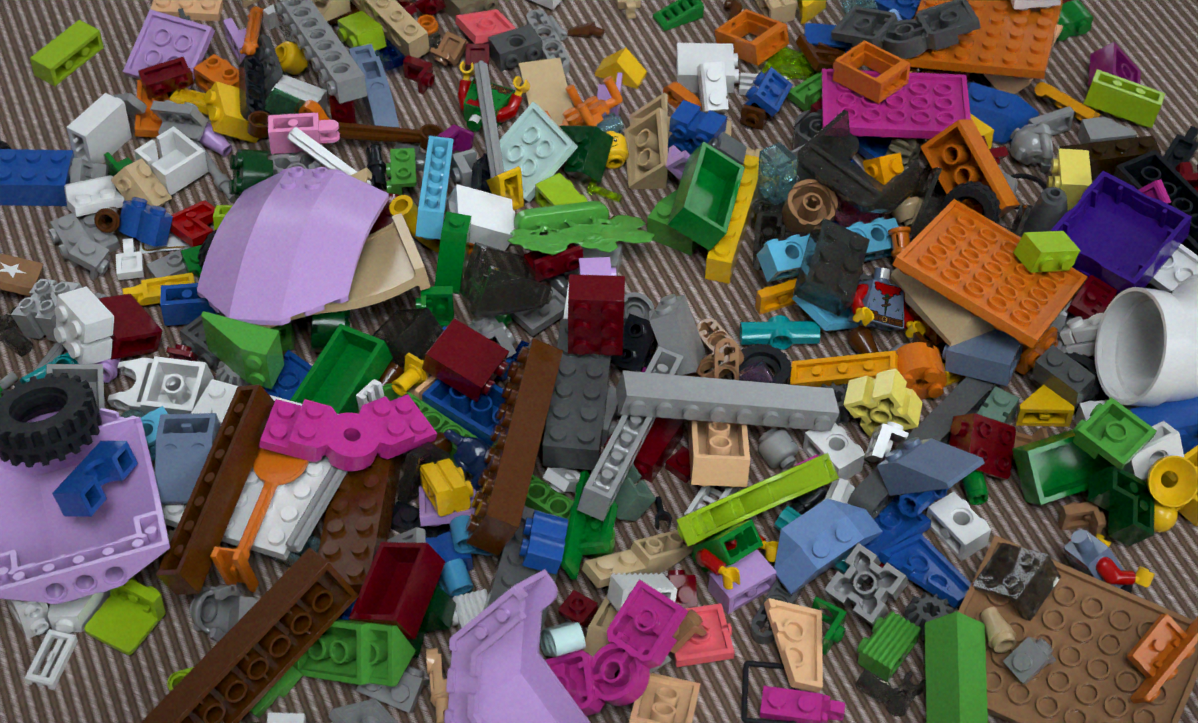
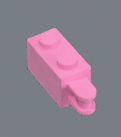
[268,113,340,154]

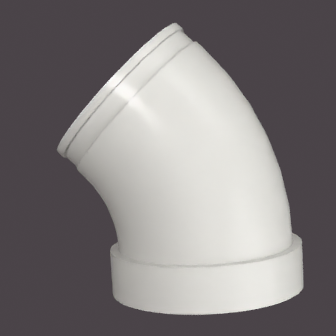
[1095,274,1198,407]

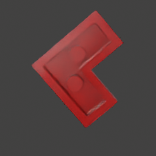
[170,200,216,247]

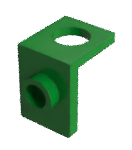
[812,597,847,655]

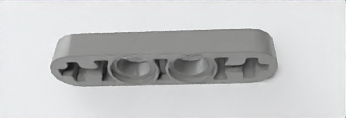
[526,9,570,74]

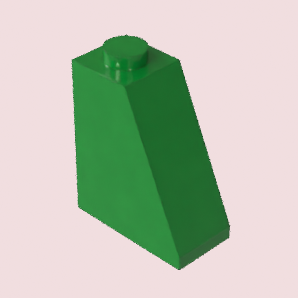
[434,211,472,294]

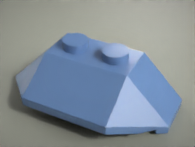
[774,498,883,595]

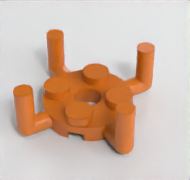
[545,76,623,127]

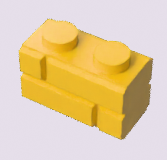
[419,458,474,517]

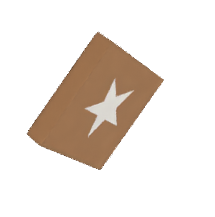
[0,253,44,297]

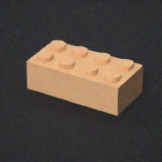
[687,420,750,488]

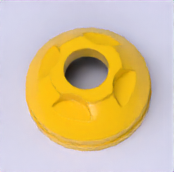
[1146,455,1198,507]

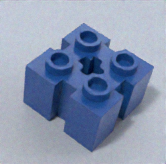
[668,100,727,155]

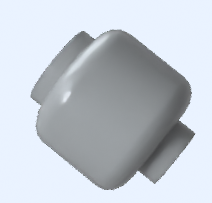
[758,427,799,470]

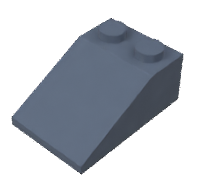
[877,437,985,496]

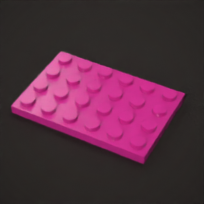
[821,69,971,139]

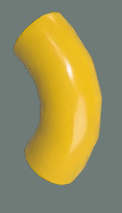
[389,195,440,252]

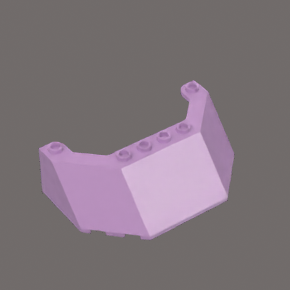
[444,569,590,723]

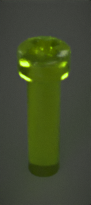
[587,182,622,202]

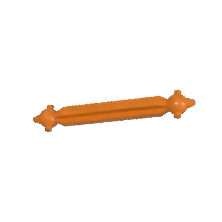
[240,6,265,55]

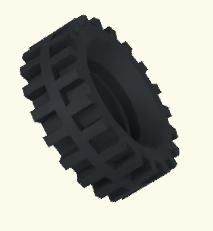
[0,373,102,467]

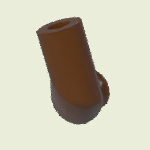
[724,0,742,21]

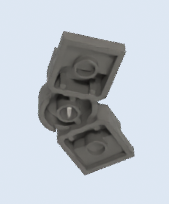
[831,0,981,59]

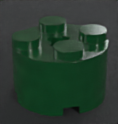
[229,149,273,199]
[310,310,350,353]

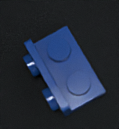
[744,67,793,117]

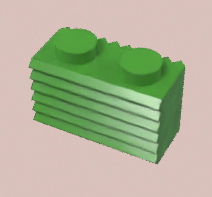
[857,611,921,682]

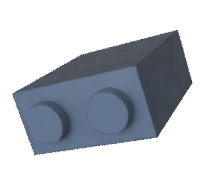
[942,328,1023,386]

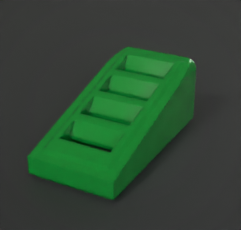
[653,0,704,31]

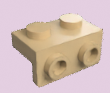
[111,158,172,206]

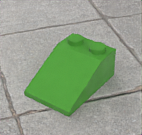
[647,189,699,255]
[201,311,284,389]

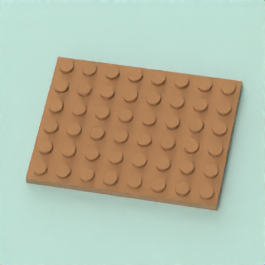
[924,535,1198,723]

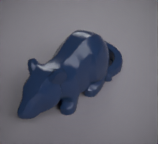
[443,429,489,490]

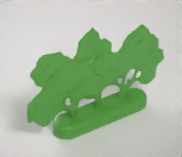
[507,201,655,255]

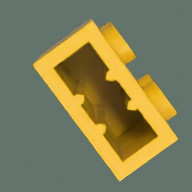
[204,81,263,143]

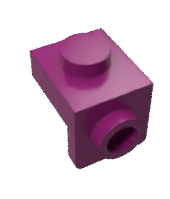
[437,124,474,153]

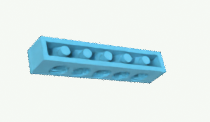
[415,136,454,240]
[756,217,899,282]

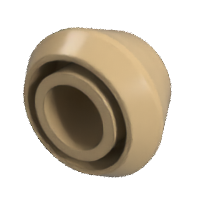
[890,197,923,226]

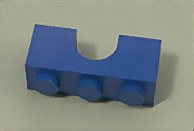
[52,441,138,517]

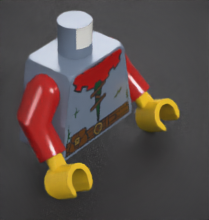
[848,268,926,338]
[1064,530,1155,588]

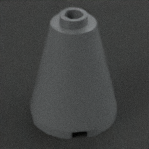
[1019,187,1068,237]

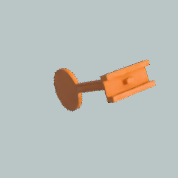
[210,448,309,592]

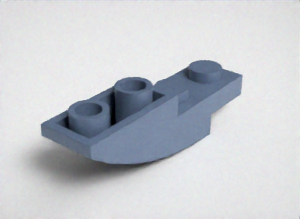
[349,44,399,128]

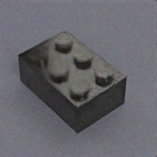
[793,218,870,316]

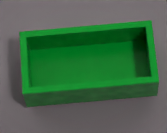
[667,141,745,250]
[290,324,393,414]
[1012,429,1113,505]

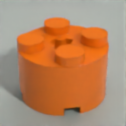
[896,342,947,400]

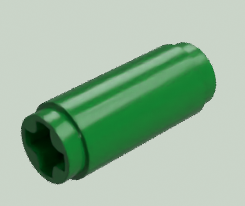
[961,471,989,505]

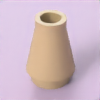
[981,607,1017,653]

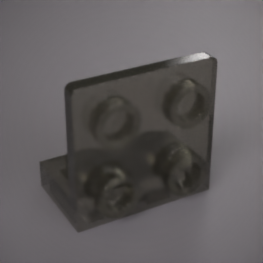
[972,543,1061,621]

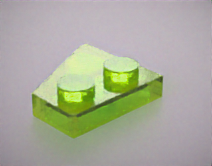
[762,47,817,80]

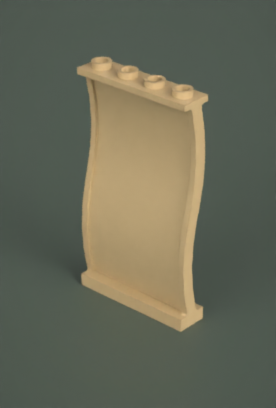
[259,213,430,328]

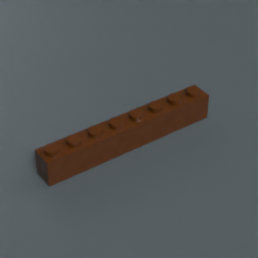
[156,384,275,595]

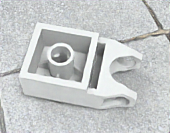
[107,356,214,417]

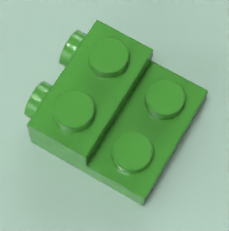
[1073,397,1157,470]

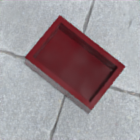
[568,274,625,356]
[349,542,445,639]

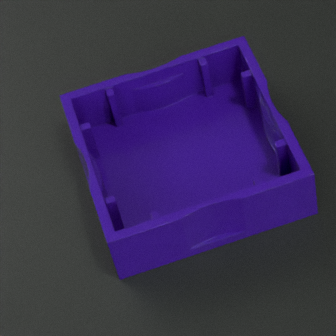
[1050,171,1192,295]

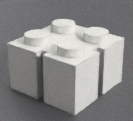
[134,126,208,195]
[54,286,114,364]

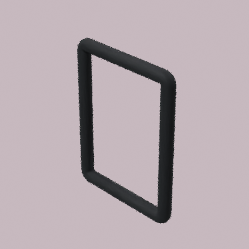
[741,661,797,723]

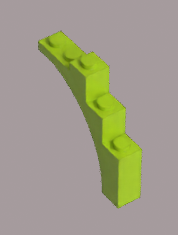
[677,452,839,546]

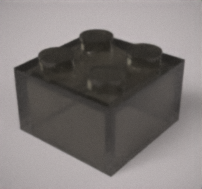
[372,308,444,367]

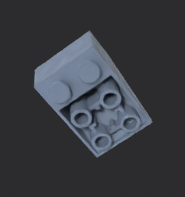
[155,413,221,504]

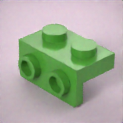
[787,71,822,111]
[386,148,417,195]

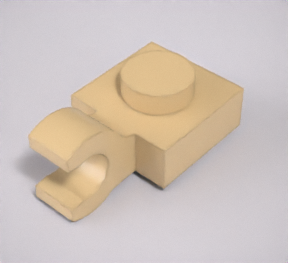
[616,0,641,19]

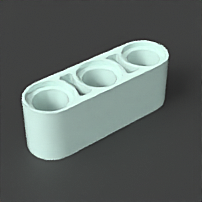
[540,622,586,657]

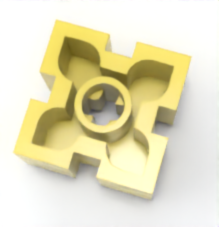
[843,368,923,438]

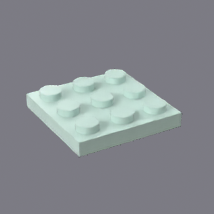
[499,102,578,202]

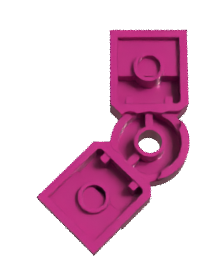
[259,395,437,471]
[545,579,688,716]

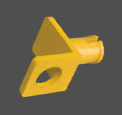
[392,353,437,396]

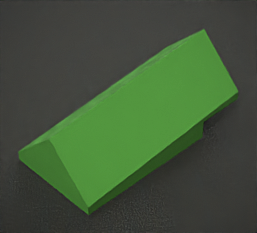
[924,611,988,723]
[294,619,416,687]

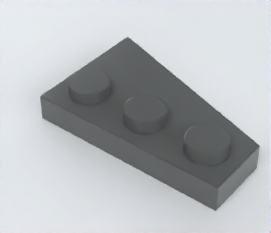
[252,34,283,100]

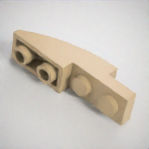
[582,530,693,588]

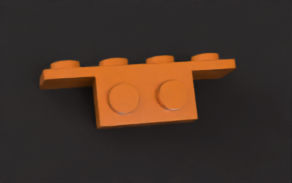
[1126,613,1198,704]

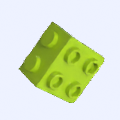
[84,577,166,655]

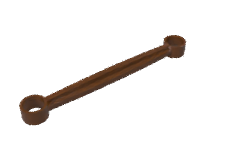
[247,111,444,150]

